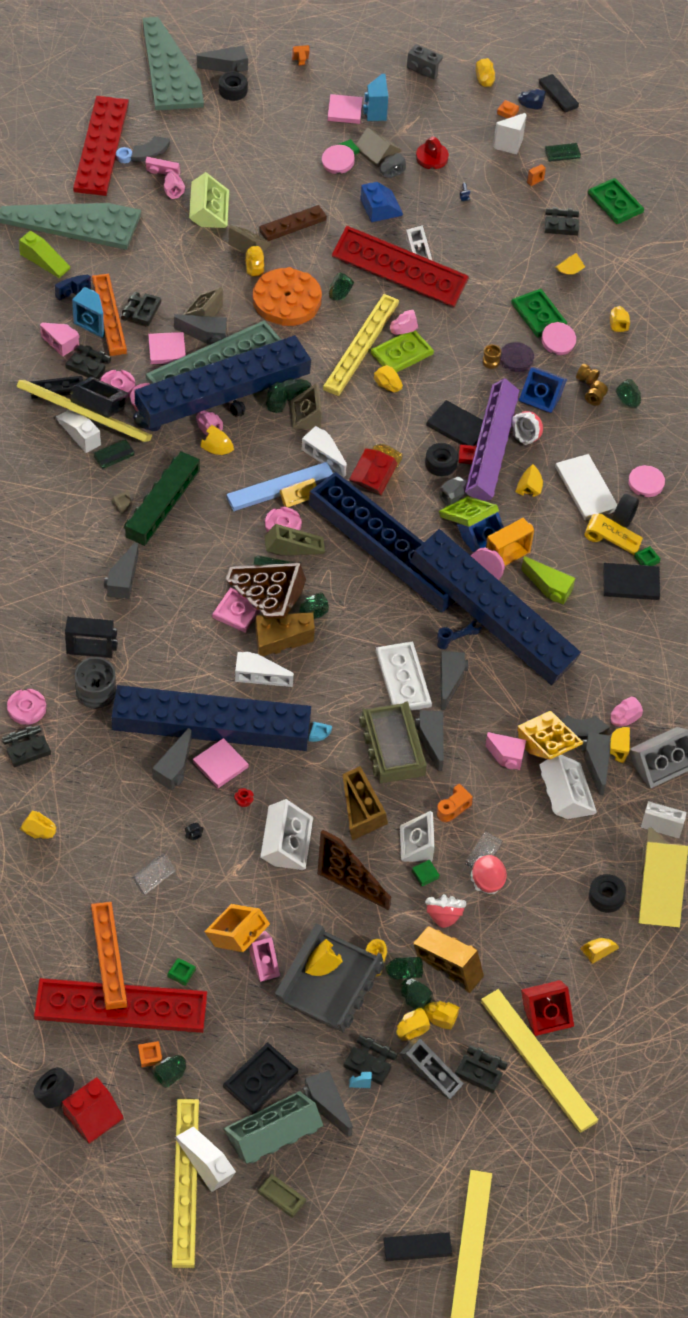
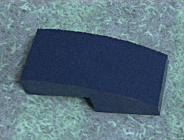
[55,274,91,301]

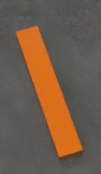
[92,274,127,356]
[91,902,127,1010]

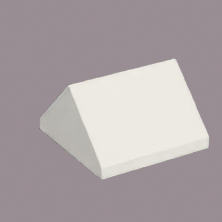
[493,113,526,154]
[641,801,686,838]
[400,811,434,862]

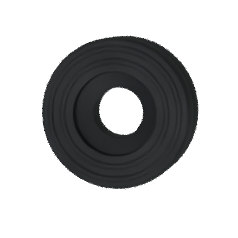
[219,71,248,101]
[425,443,458,477]
[612,493,639,528]
[589,874,626,913]
[33,1067,74,1109]

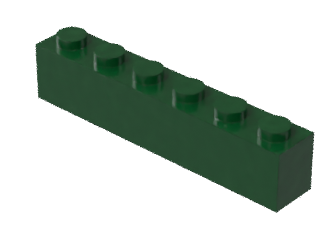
[124,451,200,546]

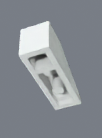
[406,225,433,261]
[56,410,101,453]
[302,426,347,477]
[235,652,294,687]
[175,1127,236,1192]

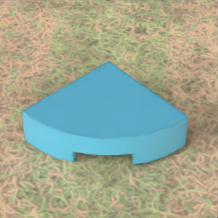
[309,722,332,742]
[349,1072,372,1088]

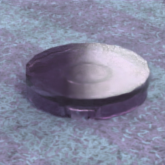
[500,342,535,372]

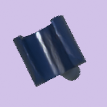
[460,183,470,201]

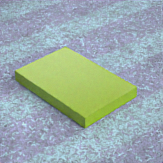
[371,330,434,373]
[439,496,499,527]

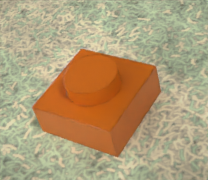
[497,100,519,119]
[527,164,546,186]
[138,1041,163,1068]

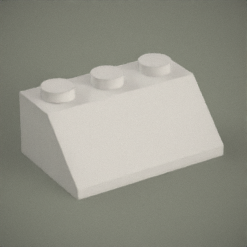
[540,755,597,819]
[261,799,313,870]

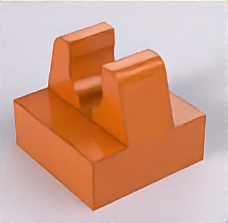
[292,45,310,66]

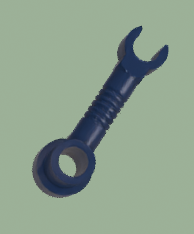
[437,620,482,649]

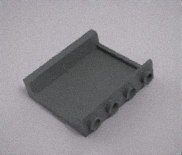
[275,923,384,1032]

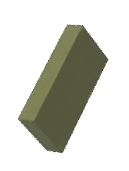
[258,1174,306,1218]

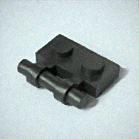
[545,207,579,236]
[121,292,161,326]
[66,344,111,379]
[2,725,51,768]
[344,1035,398,1086]
[455,1045,509,1094]

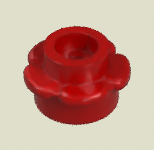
[234,788,254,807]

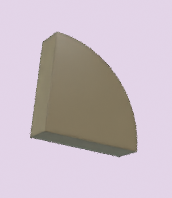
[112,491,130,514]

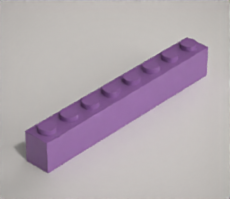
[465,378,519,501]

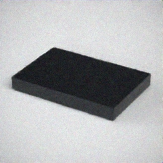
[426,400,483,446]
[603,563,660,600]
[223,1042,298,1114]

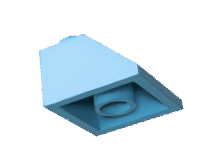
[363,74,389,121]
[72,287,104,338]

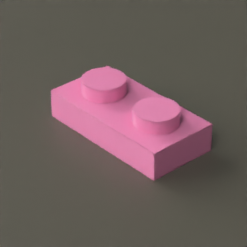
[145,157,180,175]

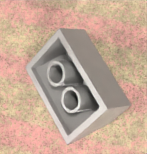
[629,727,688,788]

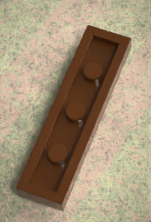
[259,205,327,241]

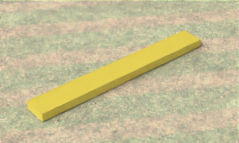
[323,294,399,396]
[17,380,152,442]
[481,989,598,1133]
[172,1099,199,1268]
[451,1170,492,1318]

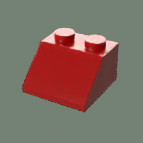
[349,448,398,495]
[521,980,574,1036]
[62,1077,124,1144]

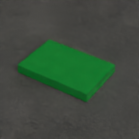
[588,178,644,224]
[511,288,567,338]

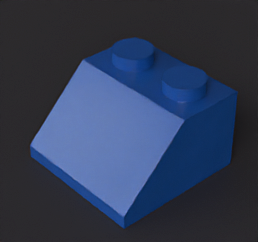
[360,182,403,222]
[519,367,567,413]
[457,512,504,552]

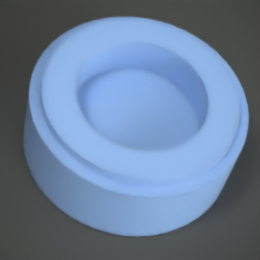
[116,147,132,163]

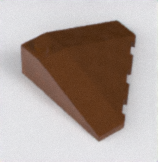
[226,563,306,619]
[317,830,392,910]

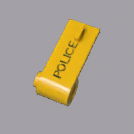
[584,514,643,555]

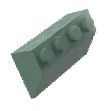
[224,1091,323,1164]

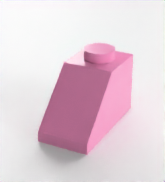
[40,323,79,357]
[485,732,526,770]
[249,931,280,982]

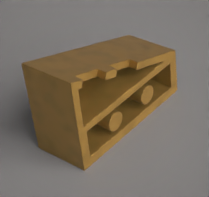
[256,613,315,657]
[342,766,388,841]
[413,926,484,993]

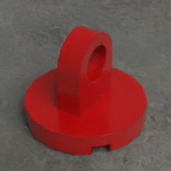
[416,136,449,169]

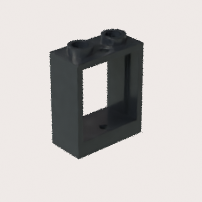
[71,377,128,418]
[65,616,118,658]

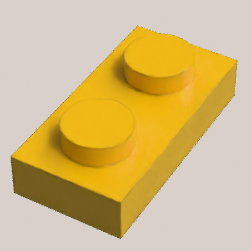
[279,478,317,507]

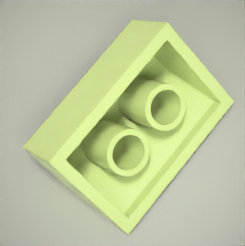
[189,172,229,228]

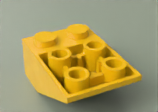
[518,711,583,760]

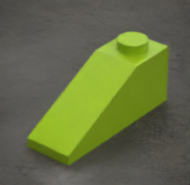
[19,231,70,278]
[521,556,575,605]

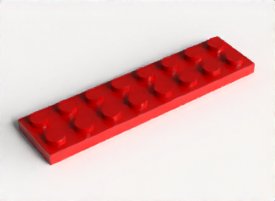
[73,96,129,196]
[332,225,469,308]
[34,978,207,1033]

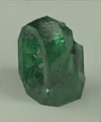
[329,272,354,301]
[280,378,312,401]
[616,379,641,409]
[266,382,288,413]
[299,592,329,619]
[386,957,423,979]
[400,978,433,1010]
[152,1055,186,1088]

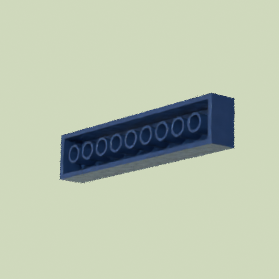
[134,335,311,429]
[309,472,456,612]
[410,529,581,686]
[111,685,312,751]

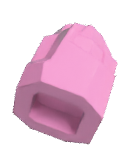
[164,170,185,199]
[390,310,418,335]
[196,410,223,436]
[611,697,643,727]

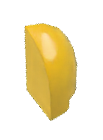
[555,253,585,275]
[200,424,234,455]
[515,464,543,497]
[610,727,630,763]
[580,938,619,964]
[305,939,343,976]

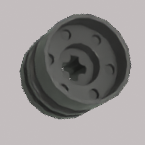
[75,657,116,709]

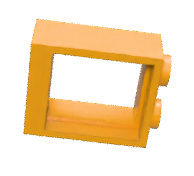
[486,518,534,566]
[204,904,270,952]

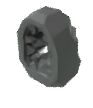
[380,153,406,178]
[439,477,467,506]

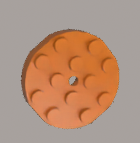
[253,267,322,326]

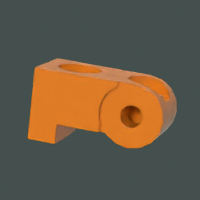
[437,783,473,822]

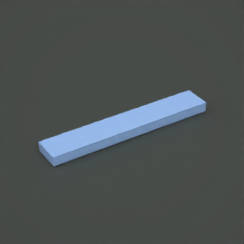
[226,462,333,511]

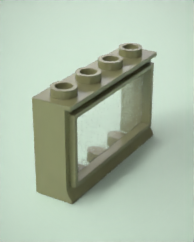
[359,701,427,784]

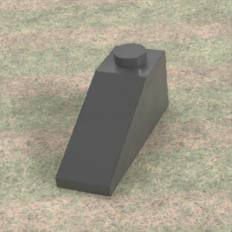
[196,46,248,72]
[174,314,227,344]
[104,543,139,599]
[440,651,468,710]
[415,710,444,771]
[152,728,192,791]
[581,732,611,795]
[399,1038,464,1099]
[302,1070,353,1137]

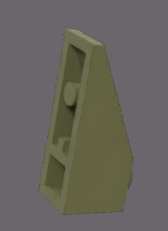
[264,524,325,555]

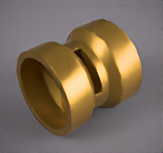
[482,344,501,369]
[576,363,600,386]
[585,381,608,406]

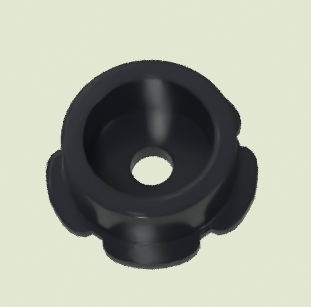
[229,400,246,417]
[185,823,204,840]

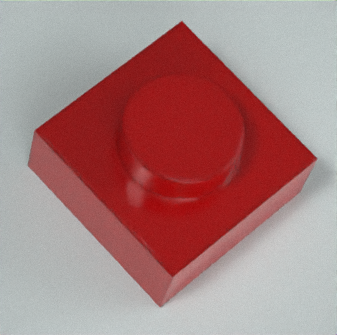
[458,445,477,464]

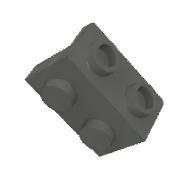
[407,44,443,80]

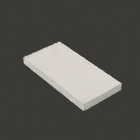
[555,454,617,521]
[376,641,432,711]

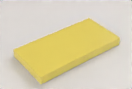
[638,842,688,927]

